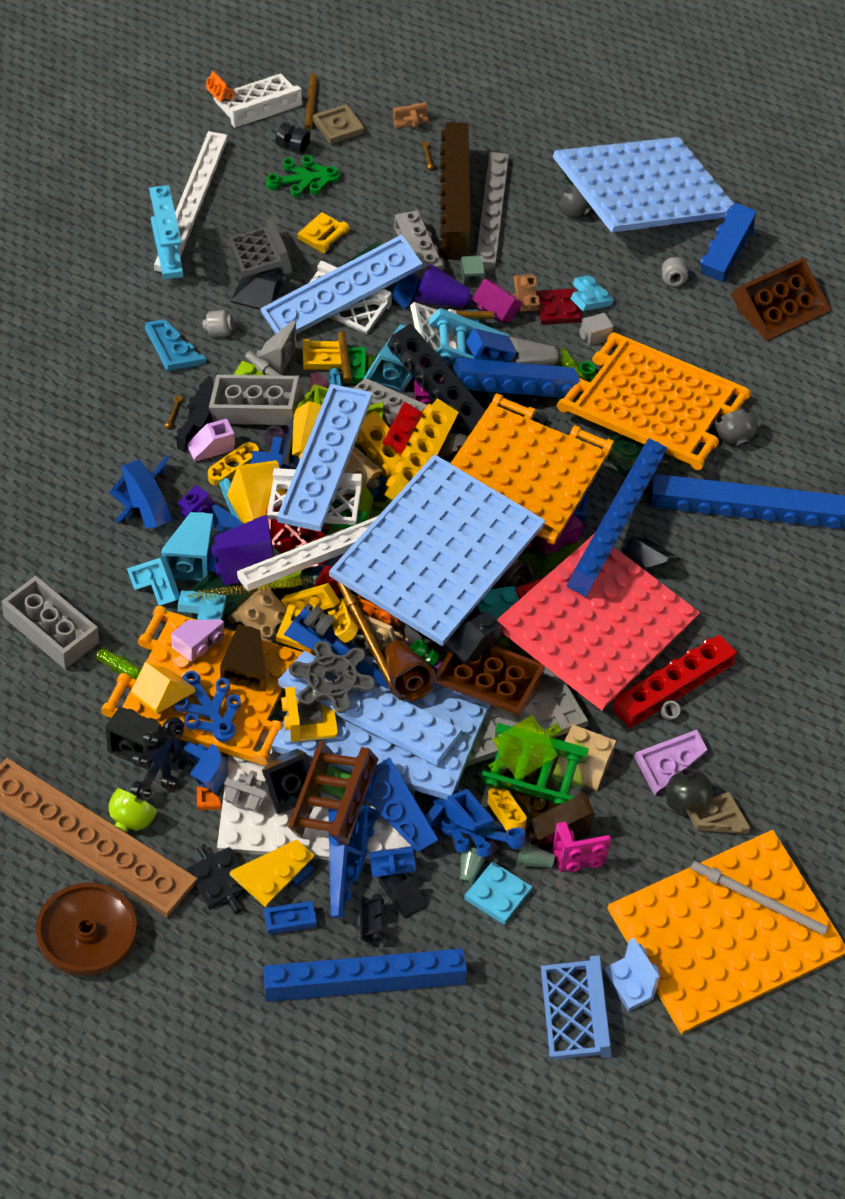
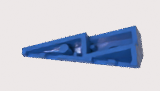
[283,603,388,688]
[328,805,381,918]

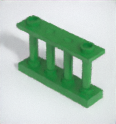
[482,723,589,806]

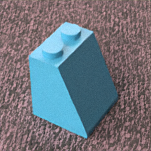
[364,324,413,392]
[161,512,213,583]

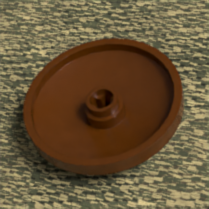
[36,883,137,976]

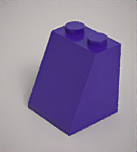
[212,515,274,585]

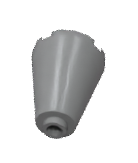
[509,337,559,366]

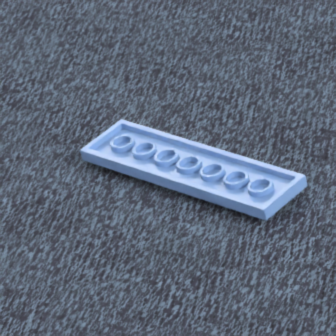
[260,235,423,334]
[277,384,373,532]
[278,651,462,766]

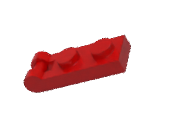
[382,401,422,455]

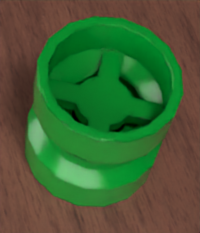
[410,639,439,667]

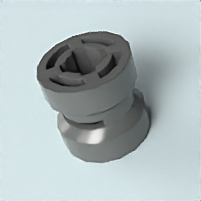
[304,605,335,636]

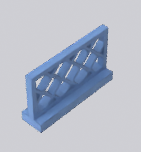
[541,955,612,1060]

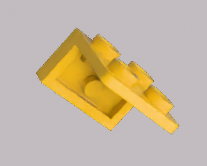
[281,687,338,742]

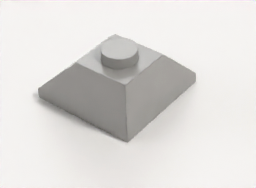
[256,320,296,376]

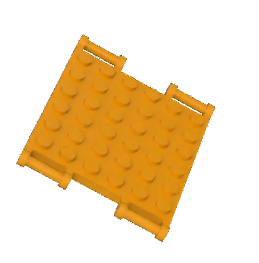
[557,332,751,470]
[450,393,614,545]
[101,606,316,765]

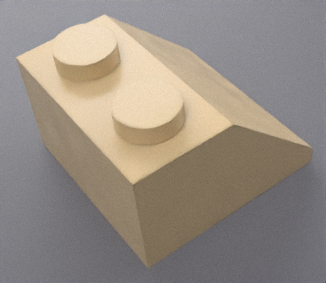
[553,724,616,791]

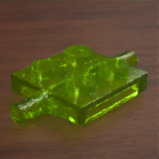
[488,715,562,780]

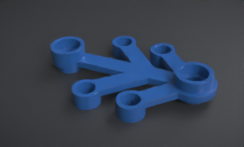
[174,671,241,742]
[440,817,526,857]

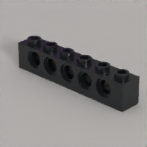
[387,323,485,437]

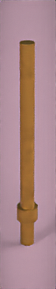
[337,582,404,700]

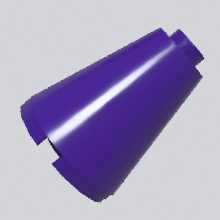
[414,263,473,308]

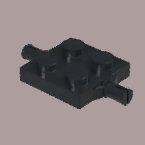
[186,844,247,914]

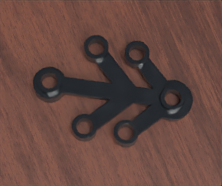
[130,717,187,802]

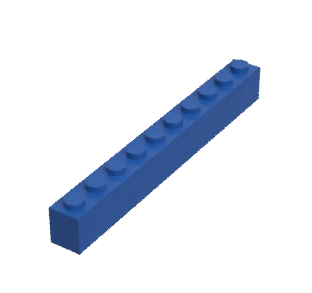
[566,438,667,597]
[650,474,845,529]

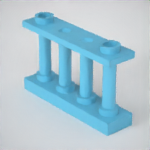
[149,185,183,279]
[429,308,509,367]

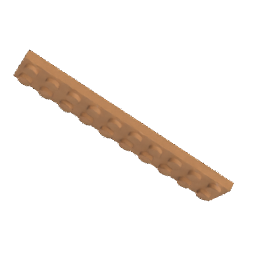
[0,758,197,918]

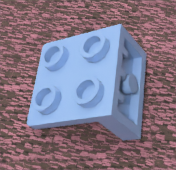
[603,938,660,1012]

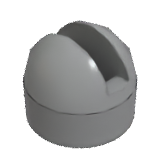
[661,701,680,720]

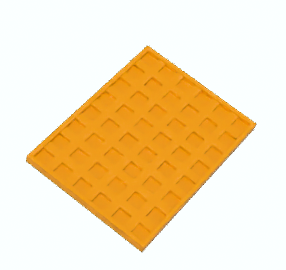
[607,830,845,1034]

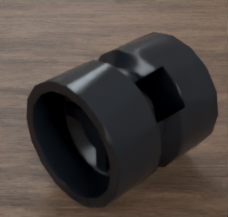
[276,122,311,154]

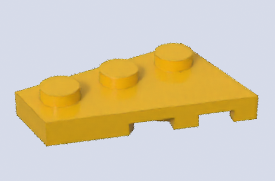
[229,839,315,907]

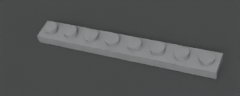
[476,152,509,268]

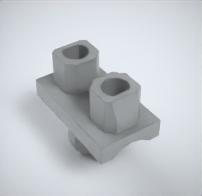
[224,770,270,813]

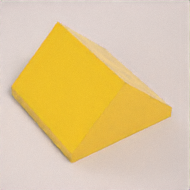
[131,662,196,714]

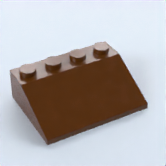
[730,257,831,340]
[433,646,545,715]

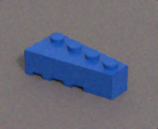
[700,203,757,282]

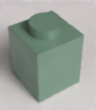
[460,256,485,287]

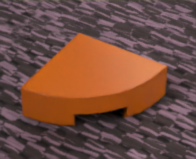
[197,787,221,811]

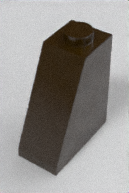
[220,624,266,691]
[526,793,594,850]

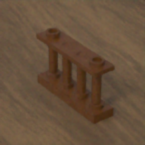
[288,741,379,846]

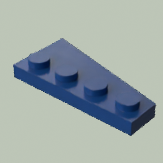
[365,757,439,853]

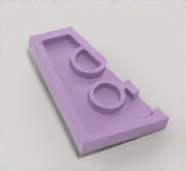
[634,730,707,795]

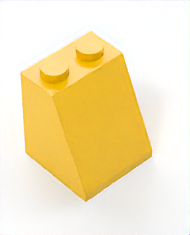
[292,401,322,460]
[227,460,286,524]

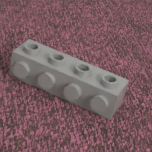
[394,210,444,279]
[353,378,427,432]

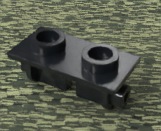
[360,894,385,947]

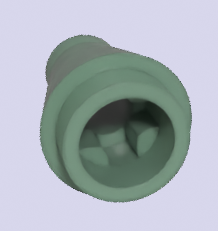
[518,843,555,868]
[459,847,485,885]

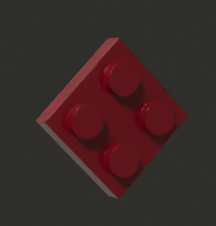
[536,288,581,325]

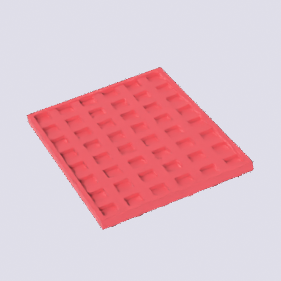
[497,534,700,711]

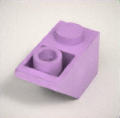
[187,419,235,462]
[171,619,224,662]

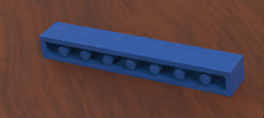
[264,949,467,1002]

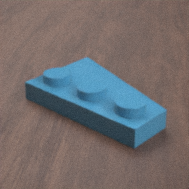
[145,319,207,371]

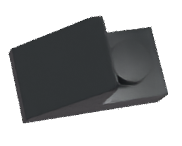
[378,873,425,919]

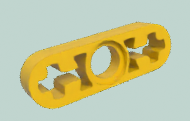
[208,442,259,486]
[328,598,358,643]
[488,787,526,831]

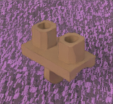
[393,103,428,129]
[513,274,539,312]

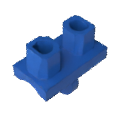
[369,846,416,877]

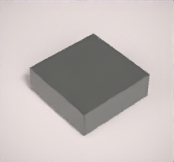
[297,701,323,725]

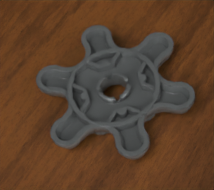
[289,641,375,713]

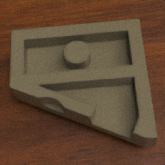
[686,792,750,834]

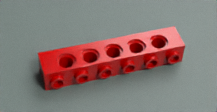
[613,634,737,728]

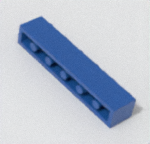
[452,358,580,399]

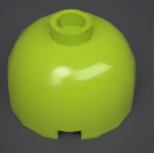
[108,788,158,833]

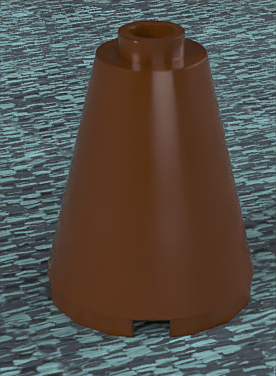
[385,640,437,702]

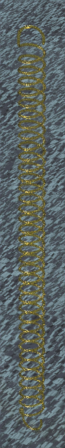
[188,575,319,600]

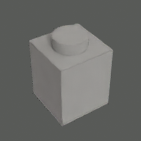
[580,313,613,346]

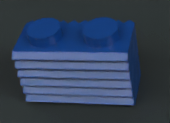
[466,328,516,362]

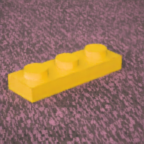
[281,583,340,618]

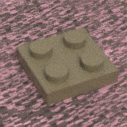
[313,104,364,144]

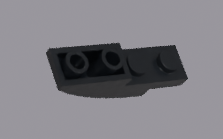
[175,376,214,452]

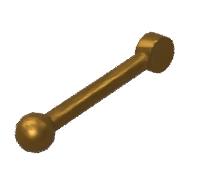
[422,142,434,171]
[165,396,183,430]

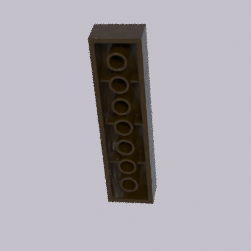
[440,122,470,260]

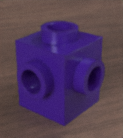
[178,485,216,519]

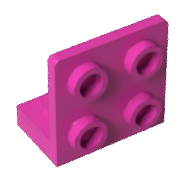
[552,822,611,872]

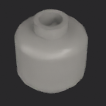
[661,257,688,287]
[203,310,235,338]

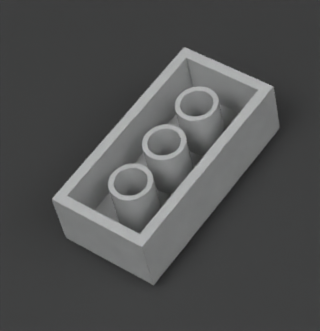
[209,375,303,425]
[1,576,99,670]

